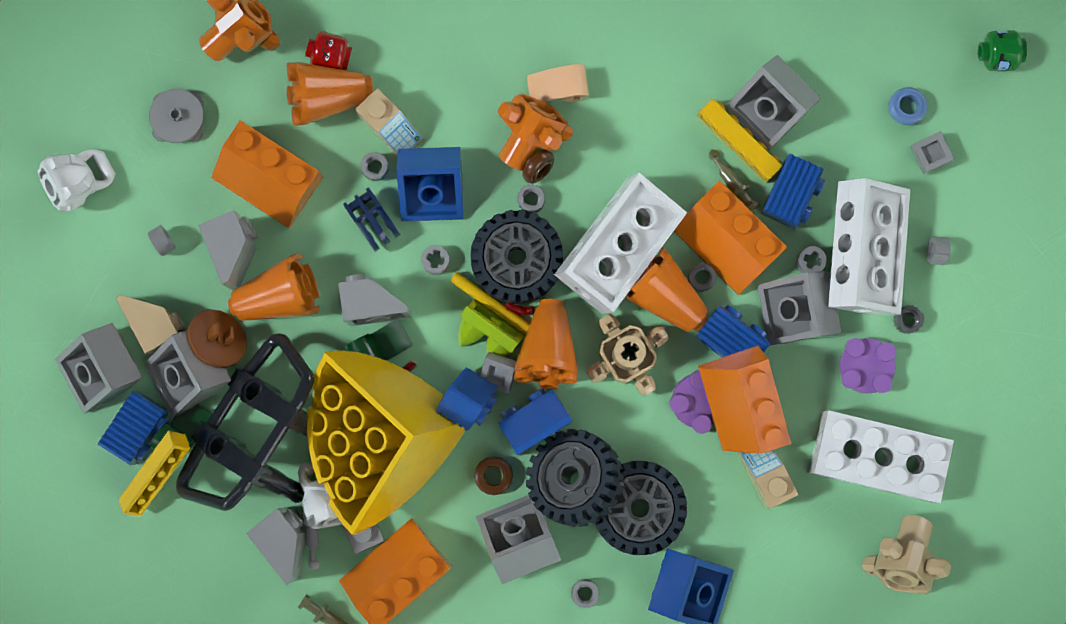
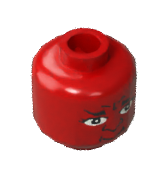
[305,31,352,70]

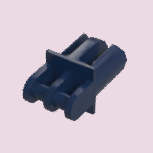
[343,187,401,252]

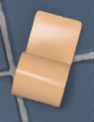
[527,64,589,102]

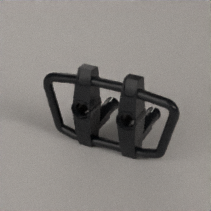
[176,333,314,511]

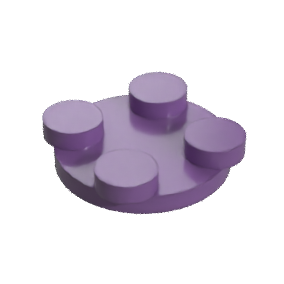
[839,338,896,394]
[669,370,714,434]

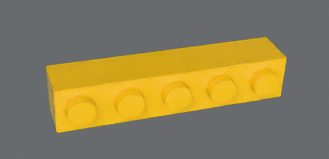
[697,98,782,183]
[119,431,190,517]

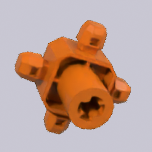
[199,0,280,62]
[498,93,573,171]

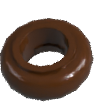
[522,150,555,184]
[474,456,513,496]

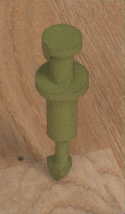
[709,149,760,212]
[298,594,347,624]

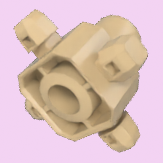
[586,313,669,396]
[862,515,951,595]

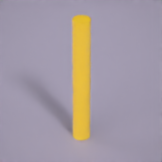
[450,271,530,336]

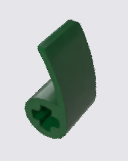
[345,319,412,361]
[151,404,212,456]

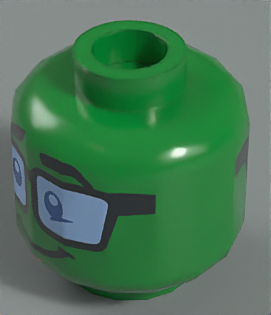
[978,30,1027,71]

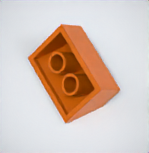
[211,120,324,229]
[674,180,787,295]
[698,346,791,454]
[339,518,452,624]

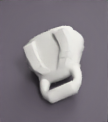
[37,149,116,211]
[298,462,342,529]

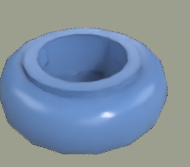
[888,87,927,125]

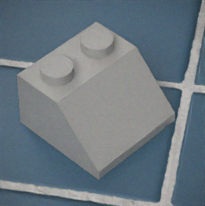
[725,55,821,150]
[198,210,258,291]
[757,271,842,346]
[338,274,412,326]
[55,323,142,414]
[144,331,231,418]
[476,495,561,584]
[246,507,306,585]

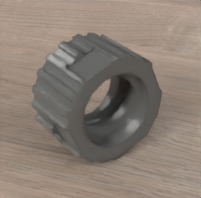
[687,263,717,292]
[893,305,924,334]

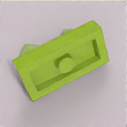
[458,300,525,357]

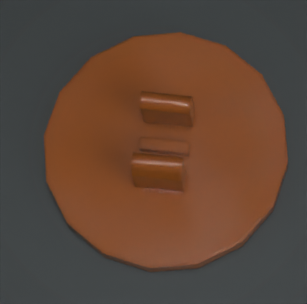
[187,309,247,368]

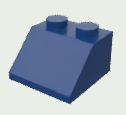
[396,147,463,222]
[498,388,572,455]
[648,548,734,624]

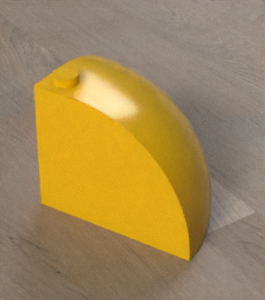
[307,351,465,535]

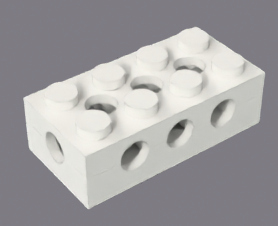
[554,173,687,314]
[828,178,910,315]
[808,410,954,503]

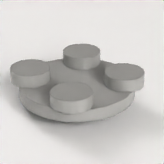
[149,89,204,143]

